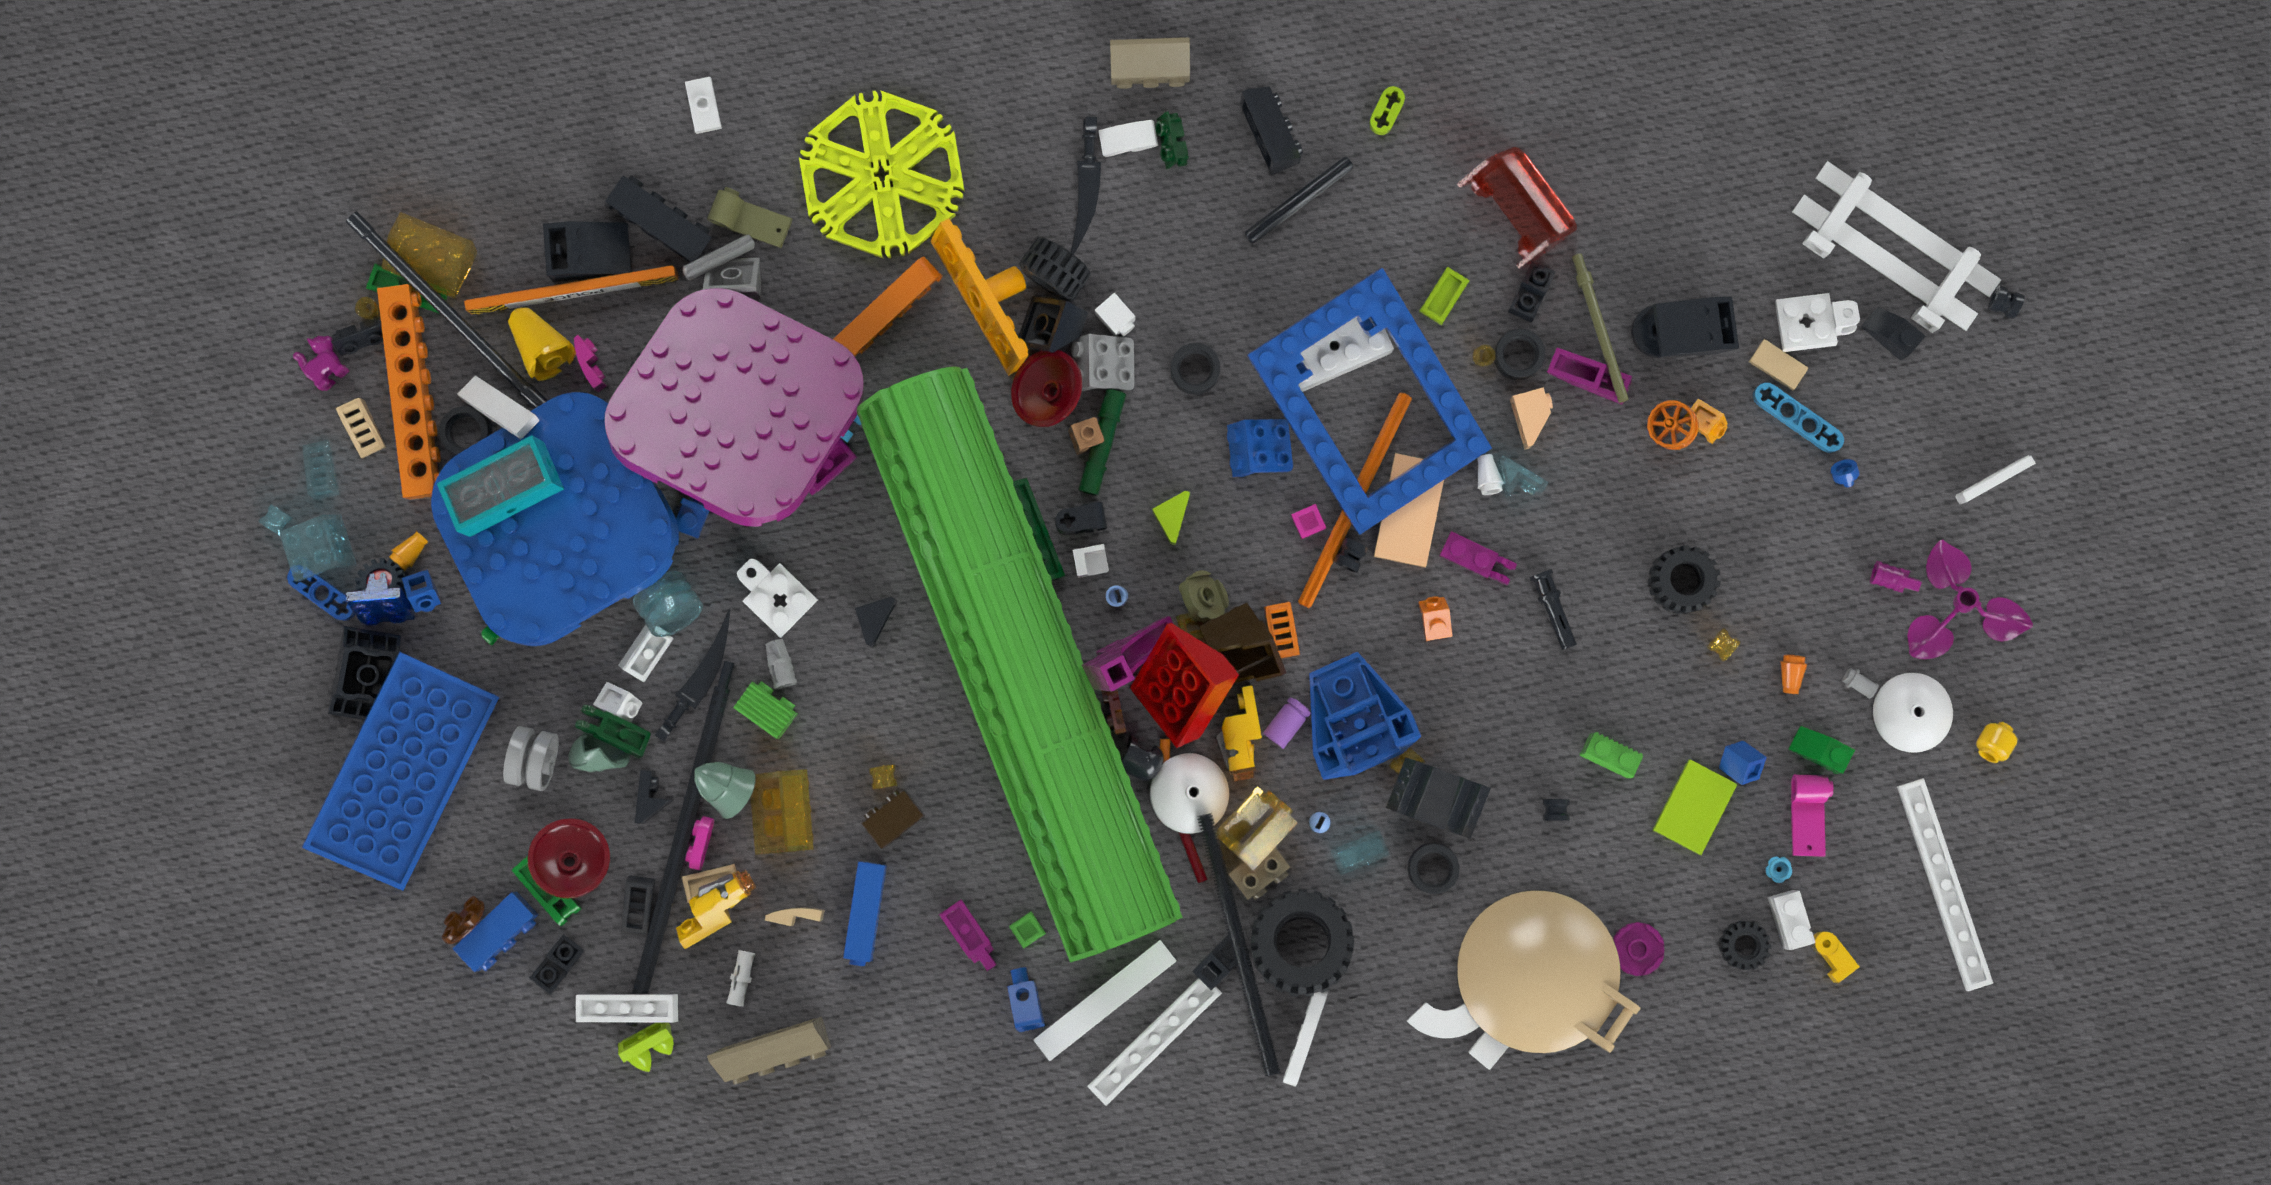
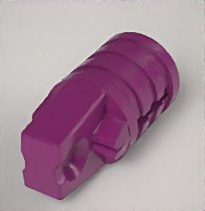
[1870,561,1922,593]

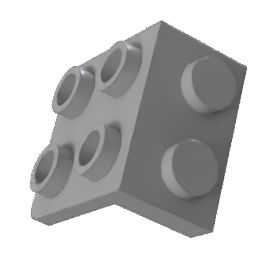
[1071,334,1134,391]

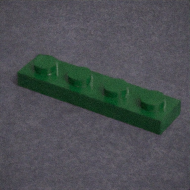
[1013,478,1065,581]

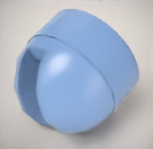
[1106,585,1128,607]
[1309,812,1331,833]

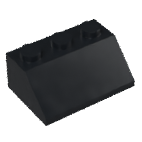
[1240,86,1303,175]

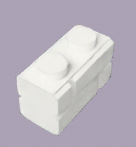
[1767,890,1815,950]

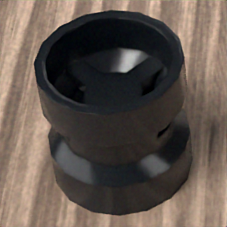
[1988,285,2025,319]
[1333,538,1368,573]

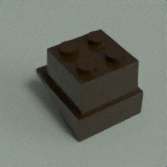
[1199,602,1286,683]

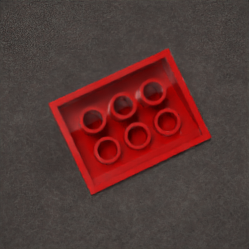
[1130,623,1239,748]

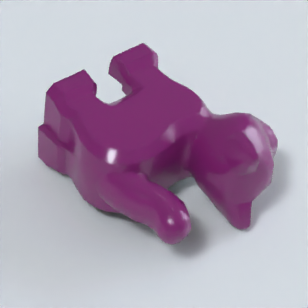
[293,335,350,391]

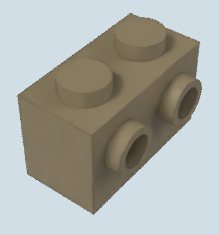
[1228,841,1291,900]

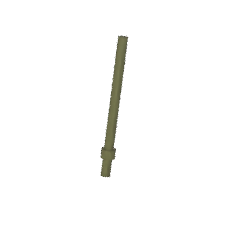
[1572,253,1629,403]

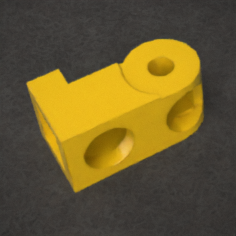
[1811,932,1860,983]

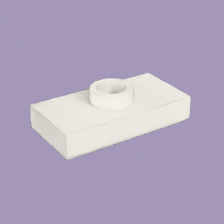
[685,77,722,134]

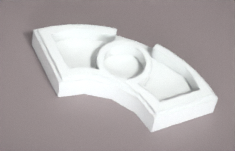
[1406,1002,1480,1038]

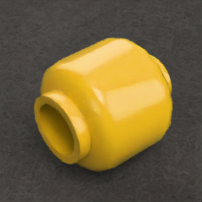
[1976,722,2018,763]

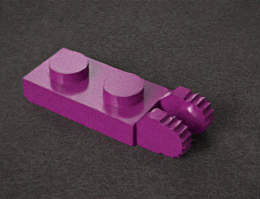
[1439,531,1517,585]

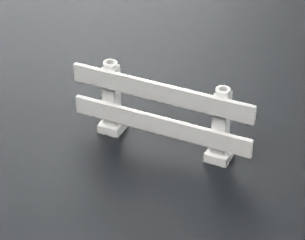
[1792,161,2001,333]

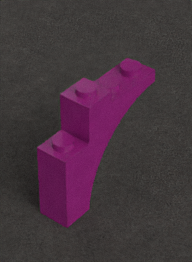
[1082,615,1174,692]

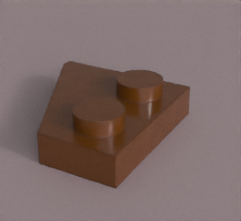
[1101,689,1126,735]

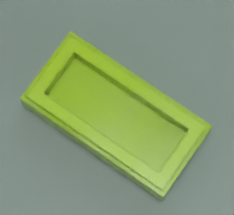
[1419,267,1470,325]

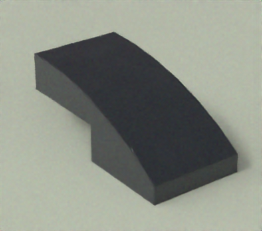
[1192,934,1238,991]

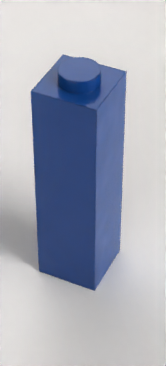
[843,861,887,966]

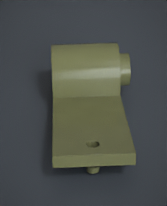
[707,187,793,248]

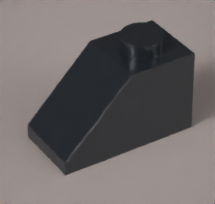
[1860,307,1926,361]

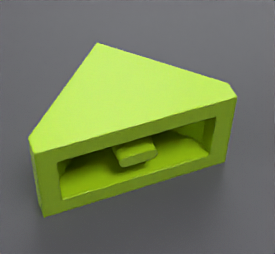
[1152,491,1190,545]

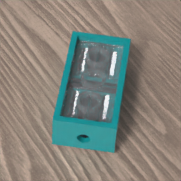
[437,435,564,537]

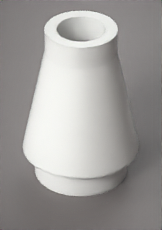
[1477,454,1504,495]

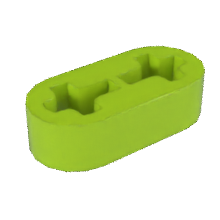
[1369,86,1405,135]

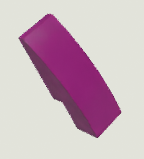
[1547,348,1632,405]

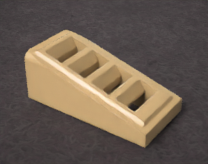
[336,398,386,458]

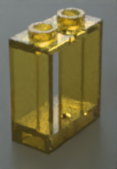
[1215,787,1297,870]

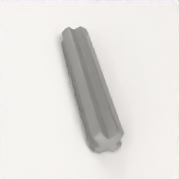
[683,235,755,280]

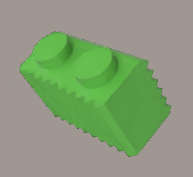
[733,681,798,739]
[1579,732,1643,779]

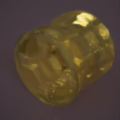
[1707,628,1741,662]
[869,765,898,790]

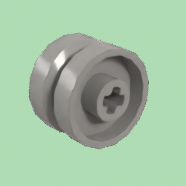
[503,726,559,791]

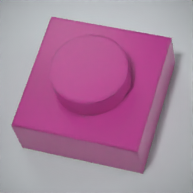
[1291,504,1326,540]

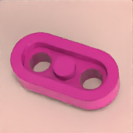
[686,816,714,871]

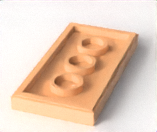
[1374,453,1444,568]

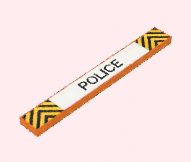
[464,266,679,315]

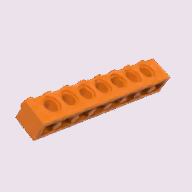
[377,284,441,500]

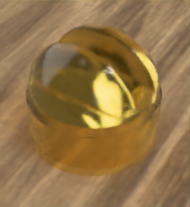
[355,297,379,319]
[1472,345,1495,367]

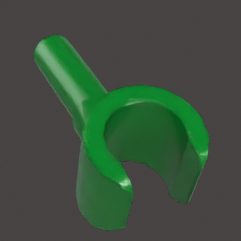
[482,626,500,645]

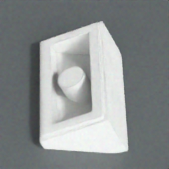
[618,622,674,682]

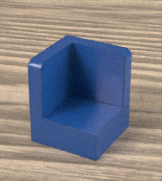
[1719,741,1767,785]

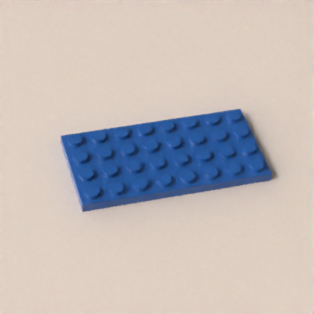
[302,651,499,891]

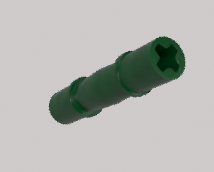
[1078,389,1126,496]

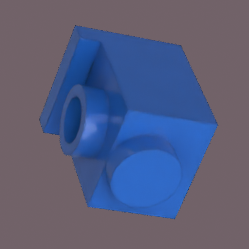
[402,569,441,613]

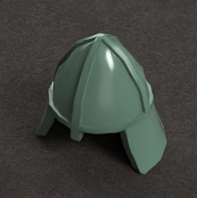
[569,732,630,772]
[695,762,755,819]

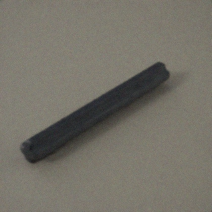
[1245,157,1353,244]

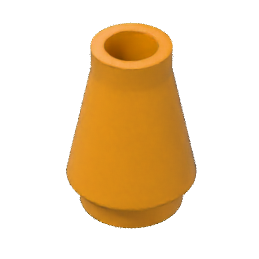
[389,531,428,571]

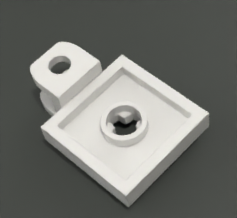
[1775,293,1860,352]
[737,559,818,638]

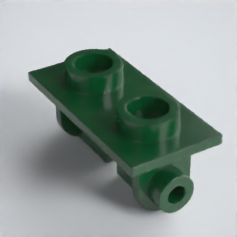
[1155,111,1189,169]

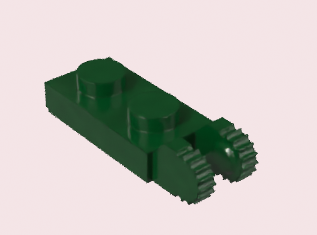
[575,705,651,758]

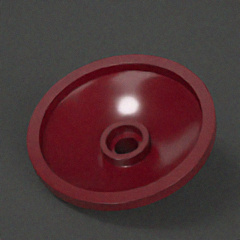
[1011,350,1082,427]
[528,819,610,898]

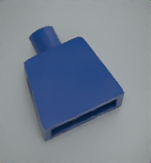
[1007,967,1045,1032]

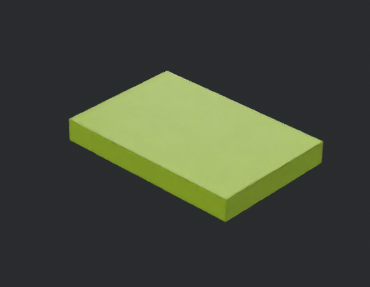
[1653,759,1737,855]

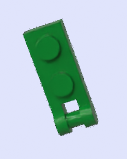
[511,856,582,927]

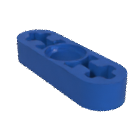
[287,565,357,621]

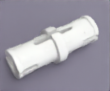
[727,950,755,1007]

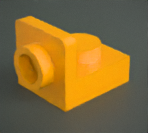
[1683,399,1728,444]

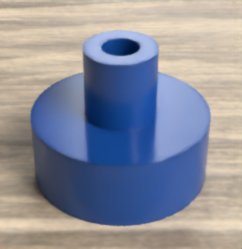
[1830,459,1860,487]

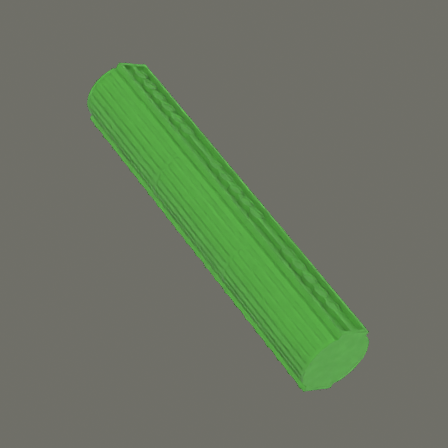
[857,367,1183,963]

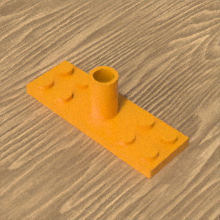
[930,218,1028,376]

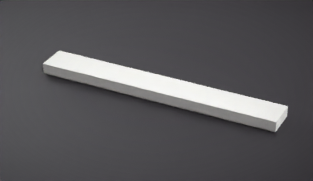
[1897,778,1993,991]

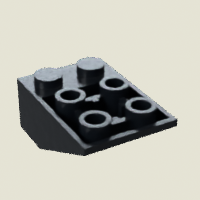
[543,221,632,282]
[1653,296,1739,357]

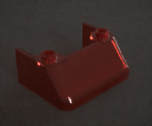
[1456,147,1577,269]

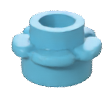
[1766,856,1792,883]

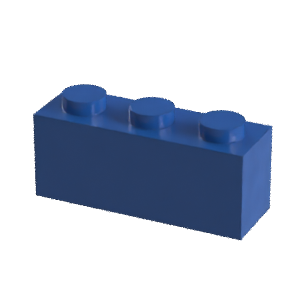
[452,892,539,972]

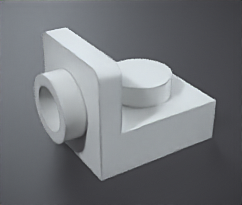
[593,682,642,723]

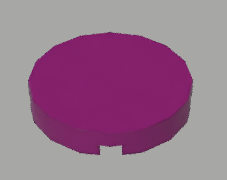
[1613,922,1665,976]

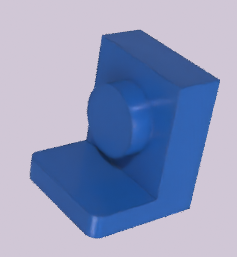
[676,497,709,539]

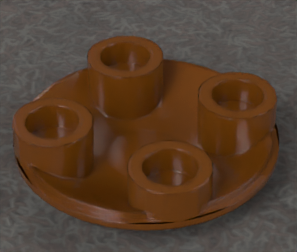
[442,896,485,944]

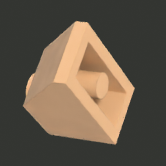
[1510,387,1553,450]

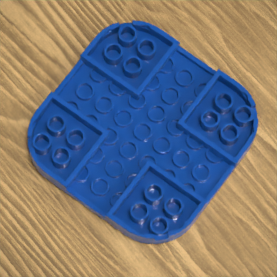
[431,392,679,646]

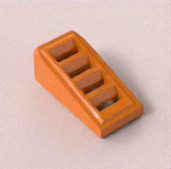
[1264,602,1300,658]

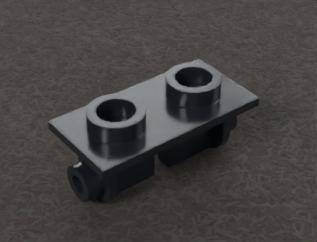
[331,316,383,356]

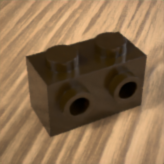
[862,790,926,849]

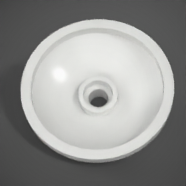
[1873,673,1953,752]
[1150,753,1229,834]

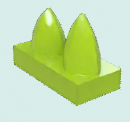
[618,1022,674,1072]

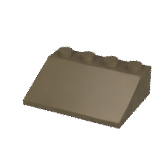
[707,1016,831,1085]

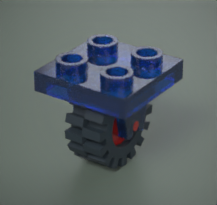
[346,558,415,626]

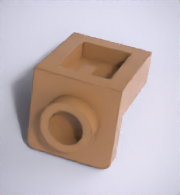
[1068,417,1104,455]

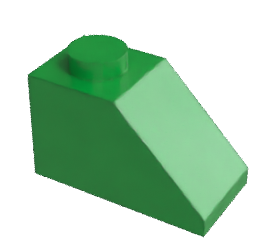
[1788,726,1855,774]

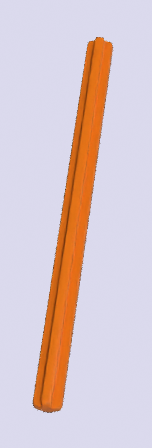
[1298,392,1412,608]

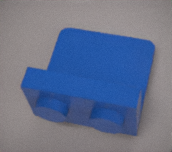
[1227,419,1293,477]

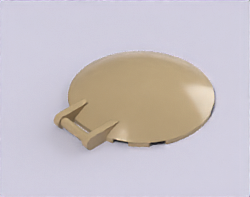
[1457,891,1640,1053]

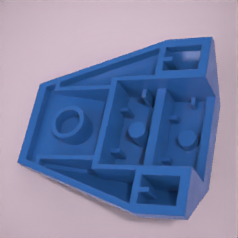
[1309,652,1421,780]

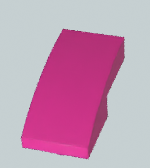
[574,335,606,392]

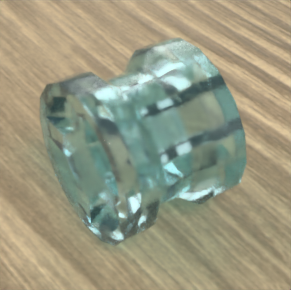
[258,503,293,536]

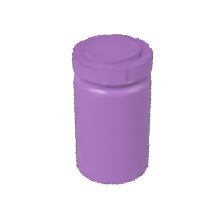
[1263,697,1311,749]

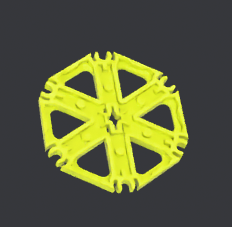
[799,90,965,259]

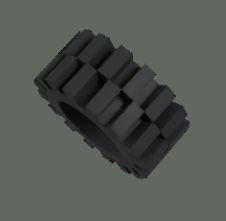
[1719,921,1771,970]

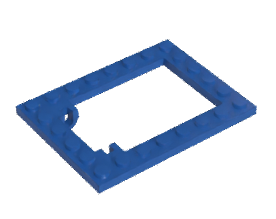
[1247,268,1492,535]

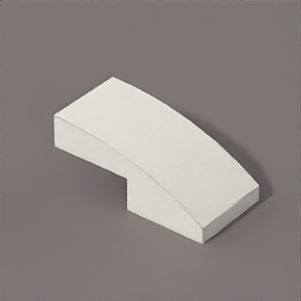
[1098,120,1158,157]

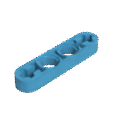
[1753,383,1844,453]

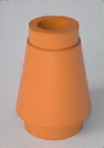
[1780,655,1807,694]

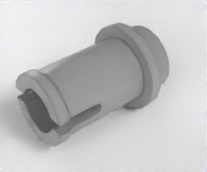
[1842,668,1879,699]

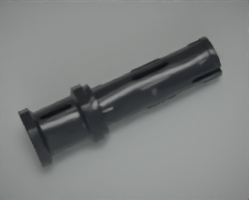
[1529,569,1577,650]

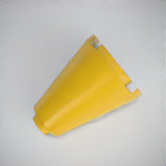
[508,307,576,381]

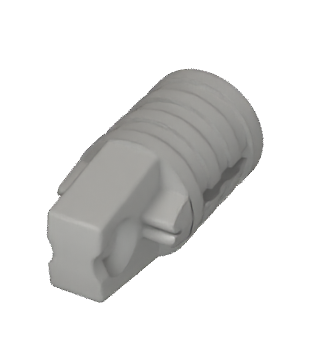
[765,639,797,689]

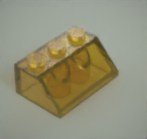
[382,212,477,299]
[751,769,814,855]

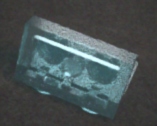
[280,514,356,581]

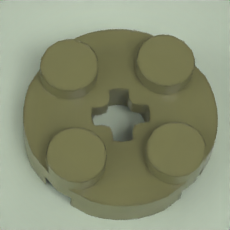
[1179,570,1229,623]

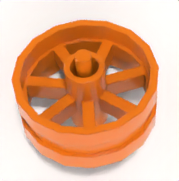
[1647,400,1699,450]

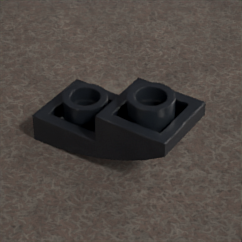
[1508,261,1556,323]
[529,934,585,996]

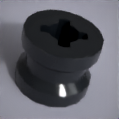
[1543,799,1570,821]

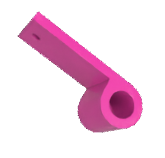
[1791,774,1834,857]

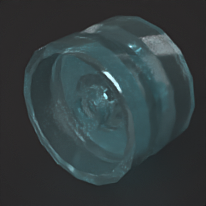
[633,571,703,637]

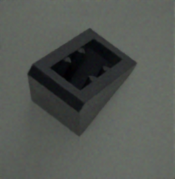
[855,597,897,648]

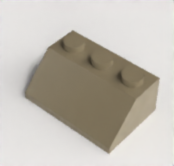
[1110,37,1190,89]

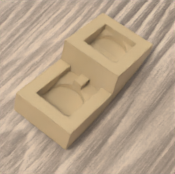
[765,908,825,926]

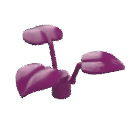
[1908,540,2033,660]

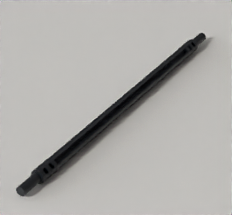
[626,661,735,1027]

